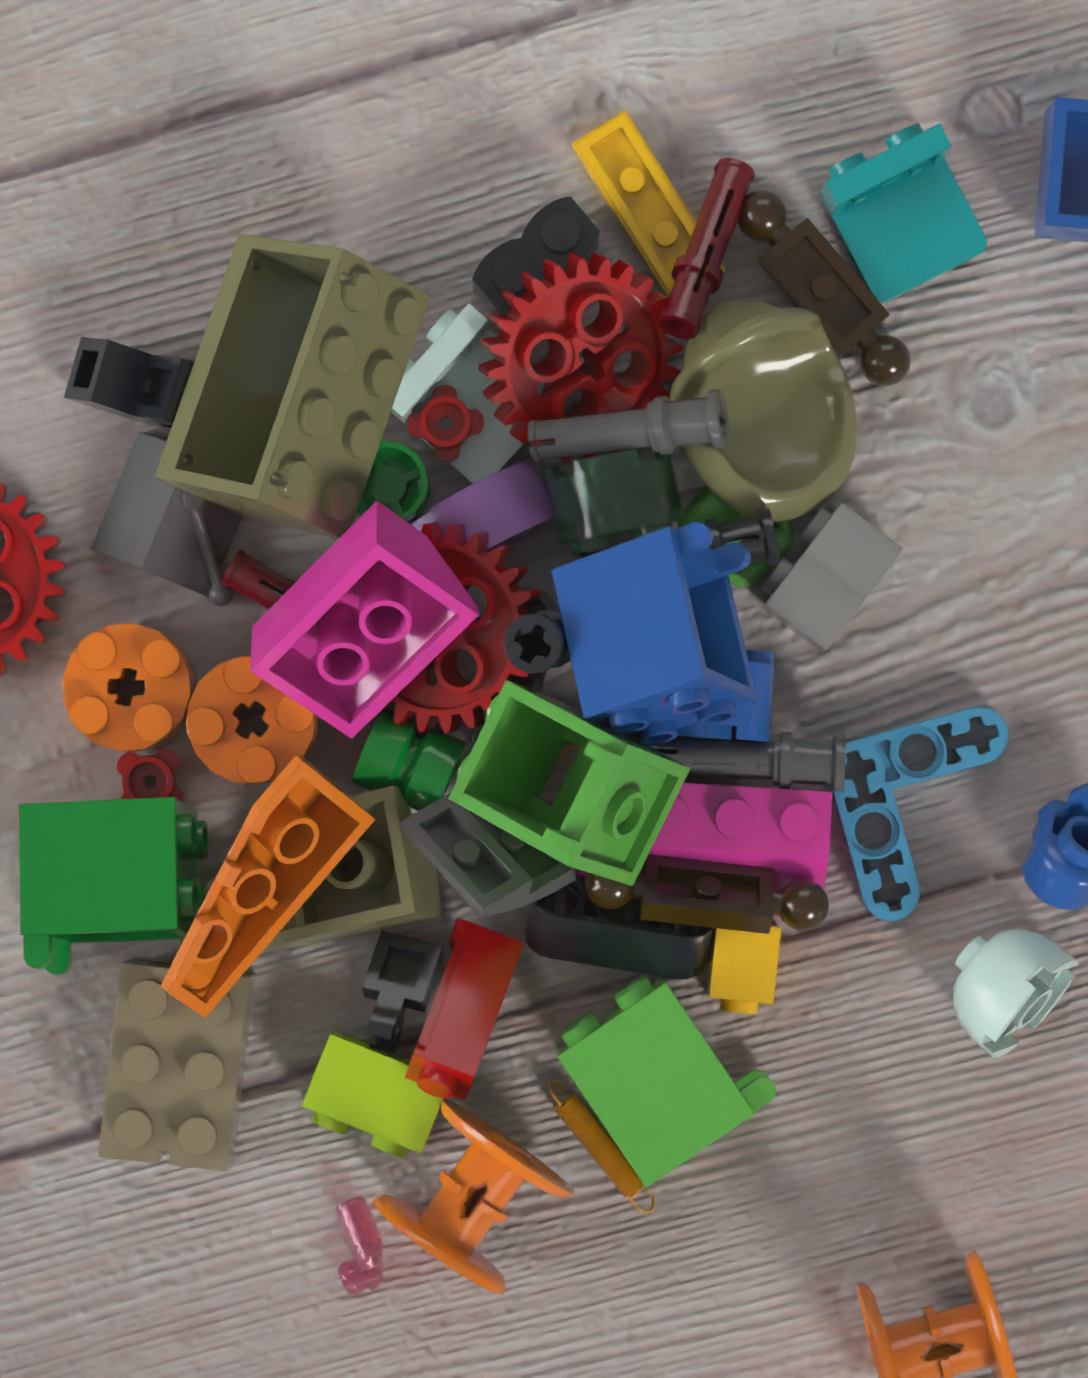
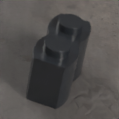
[472,196,600,315]

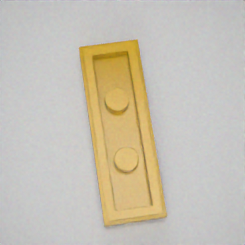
[572,110,726,298]

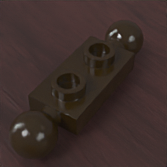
[737,190,911,386]
[585,855,829,934]

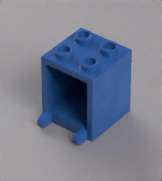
[551,522,758,745]

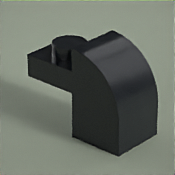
[64,337,194,429]

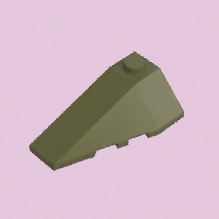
[179,786,445,954]

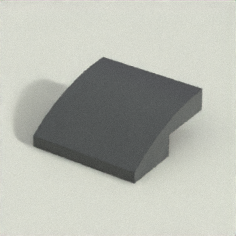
[400,793,578,917]

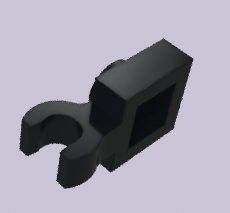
[362,930,444,1053]

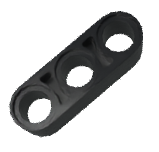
[524,876,714,979]

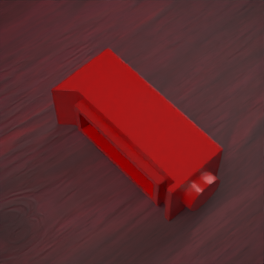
[405,917,525,1100]

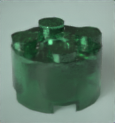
[543,449,684,556]

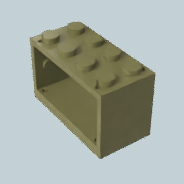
[154,234,431,539]

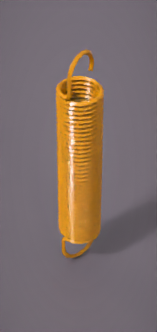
[548,1080,655,1213]

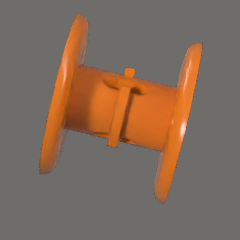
[372,1099,574,1295]
[856,1250,1017,1378]

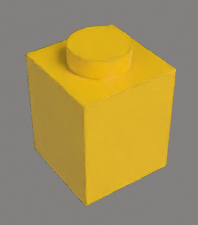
[706,924,782,1014]

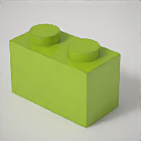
[302,1030,443,1158]

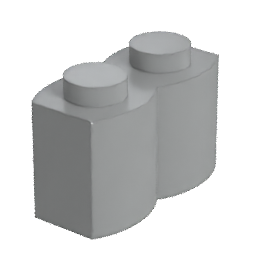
[761,503,903,653]

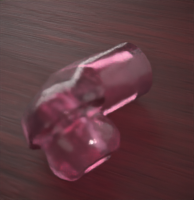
[335,1196,383,1295]

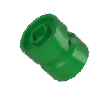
[357,440,431,524]
[351,708,466,811]

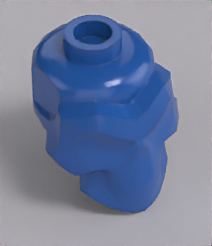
[1021,783,1088,910]

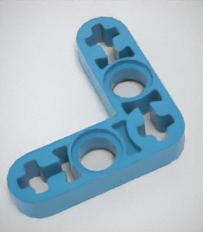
[829,707,1009,921]

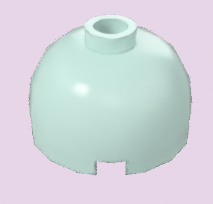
[953,928,1078,1057]

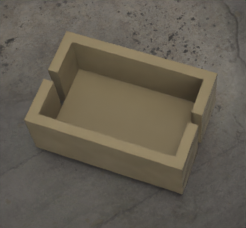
[98,959,256,1172]

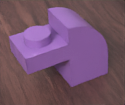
[410,459,560,552]

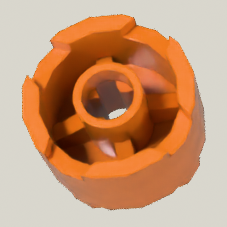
[62,623,197,752]
[186,656,319,784]

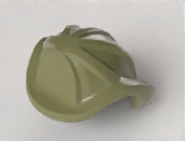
[669,300,857,522]

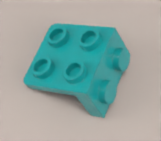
[819,123,987,303]

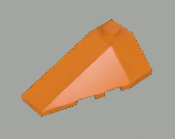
[161,753,376,1018]

